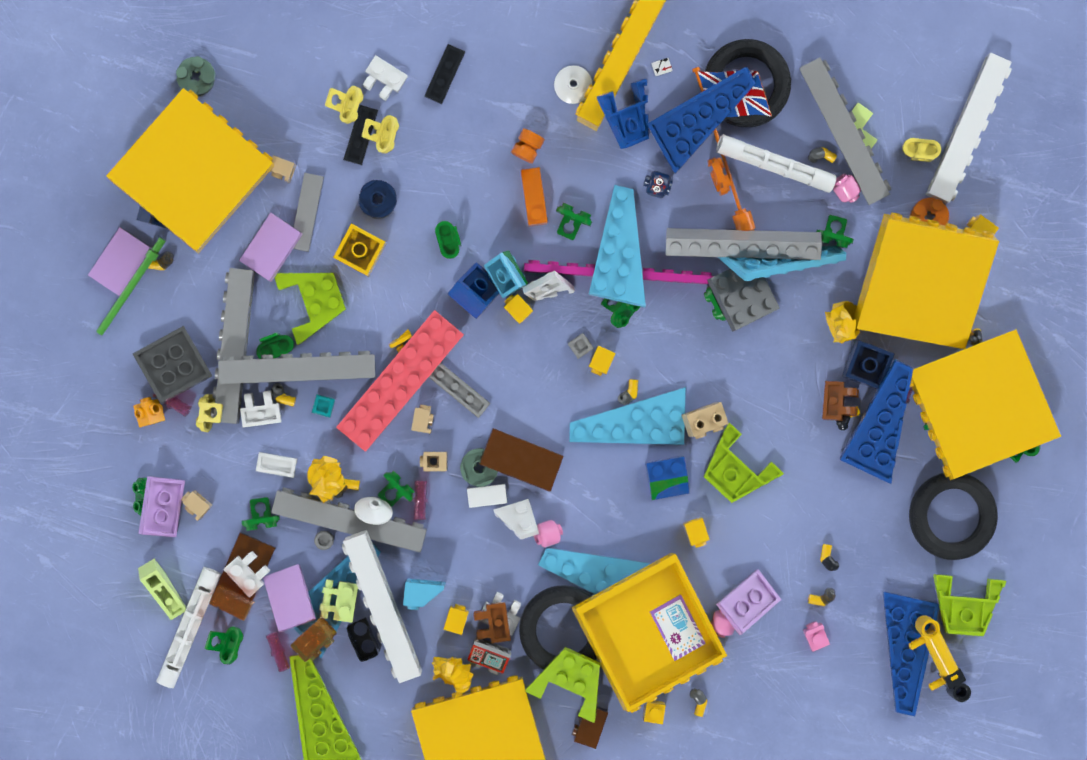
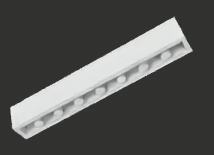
[925,53,1012,204]
[342,530,422,683]

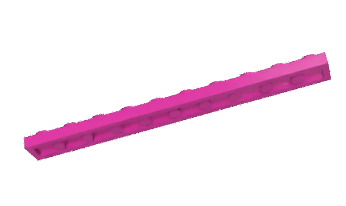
[524,260,714,285]

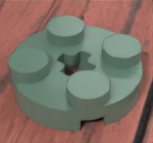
[176,56,216,96]
[460,448,498,487]

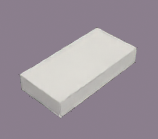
[256,452,297,478]
[467,484,507,508]

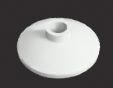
[554,66,592,104]
[354,497,393,525]

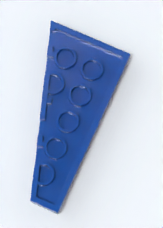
[647,66,756,174]
[840,359,913,484]
[883,591,939,716]

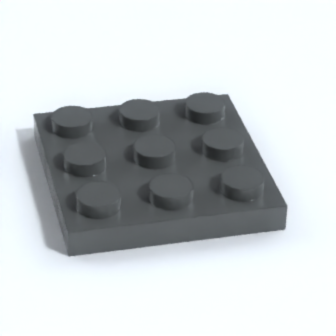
[707,269,780,332]
[133,326,212,404]

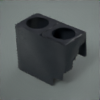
[346,617,380,662]

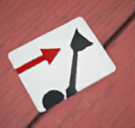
[651,58,673,76]

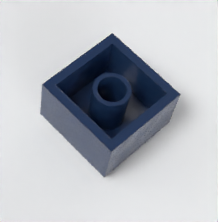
[842,340,895,390]

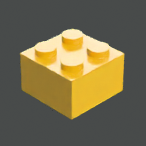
[333,223,387,277]

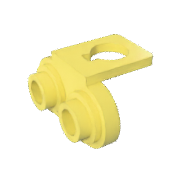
[325,86,364,124]
[362,115,399,154]
[902,138,941,162]
[196,394,223,432]

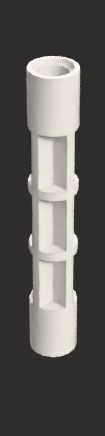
[716,134,836,193]
[156,567,221,688]

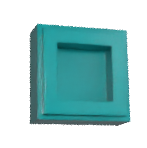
[312,394,336,418]

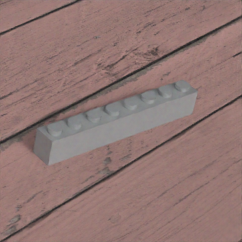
[799,58,891,205]
[666,228,822,260]
[211,268,255,424]
[218,351,375,384]
[271,487,427,552]

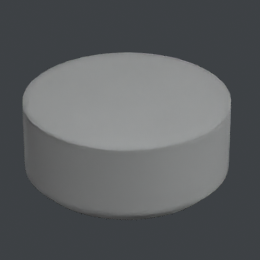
[314,530,334,550]

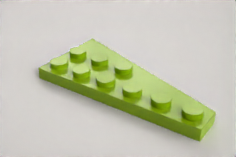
[289,653,362,760]

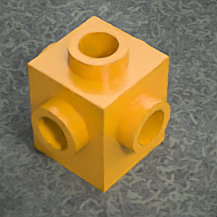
[133,397,165,428]

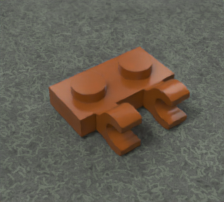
[822,381,859,421]
[473,602,511,643]

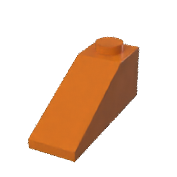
[521,167,548,227]

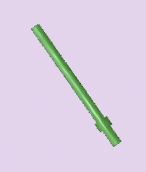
[96,237,166,335]

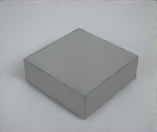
[567,333,594,359]

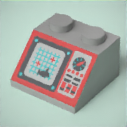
[467,636,511,675]

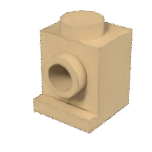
[270,155,297,183]
[411,404,434,433]
[420,452,447,471]
[181,490,213,521]

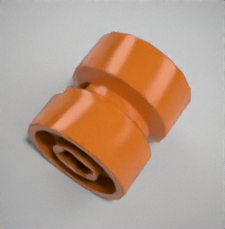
[511,128,545,164]

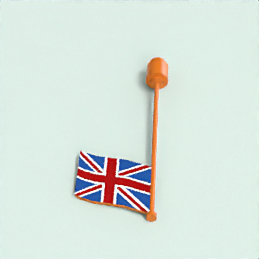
[692,67,772,231]

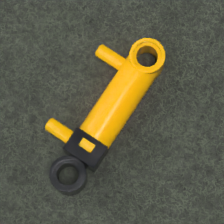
[908,615,971,702]

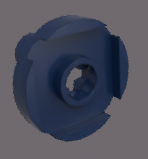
[359,180,397,219]

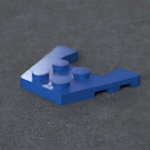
[597,79,649,149]

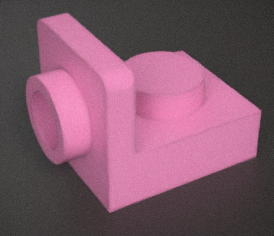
[803,621,830,652]

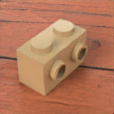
[681,402,729,439]

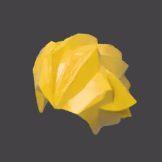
[825,301,860,344]
[307,456,346,503]
[431,656,474,699]

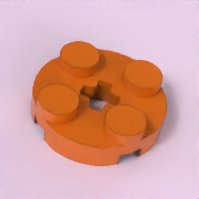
[707,157,731,196]
[910,197,949,226]

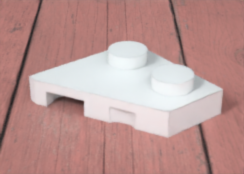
[522,271,575,301]
[494,499,539,539]

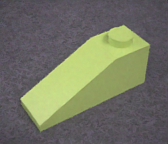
[138,558,186,620]

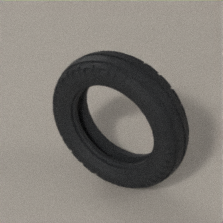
[705,39,791,127]
[909,473,998,560]
[519,585,597,669]

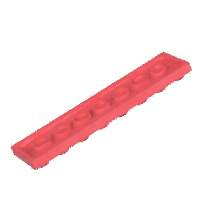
[336,310,464,452]

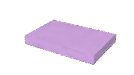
[239,213,303,282]
[88,227,152,296]
[139,476,185,537]
[263,564,316,632]
[716,569,781,635]

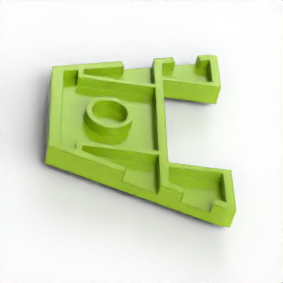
[274,273,346,345]
[703,422,784,503]
[933,574,1006,636]
[525,647,601,723]

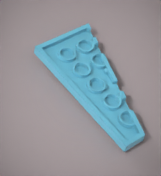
[589,185,646,308]
[718,246,847,281]
[569,387,686,445]
[538,548,651,594]

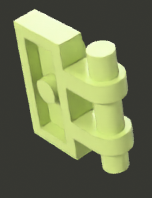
[319,579,358,623]

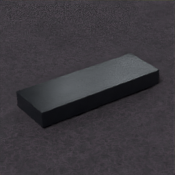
[425,44,466,105]
[343,105,378,166]

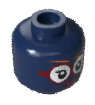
[643,171,673,198]

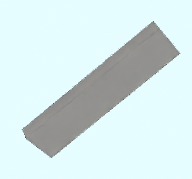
[293,173,324,252]
[429,363,491,418]

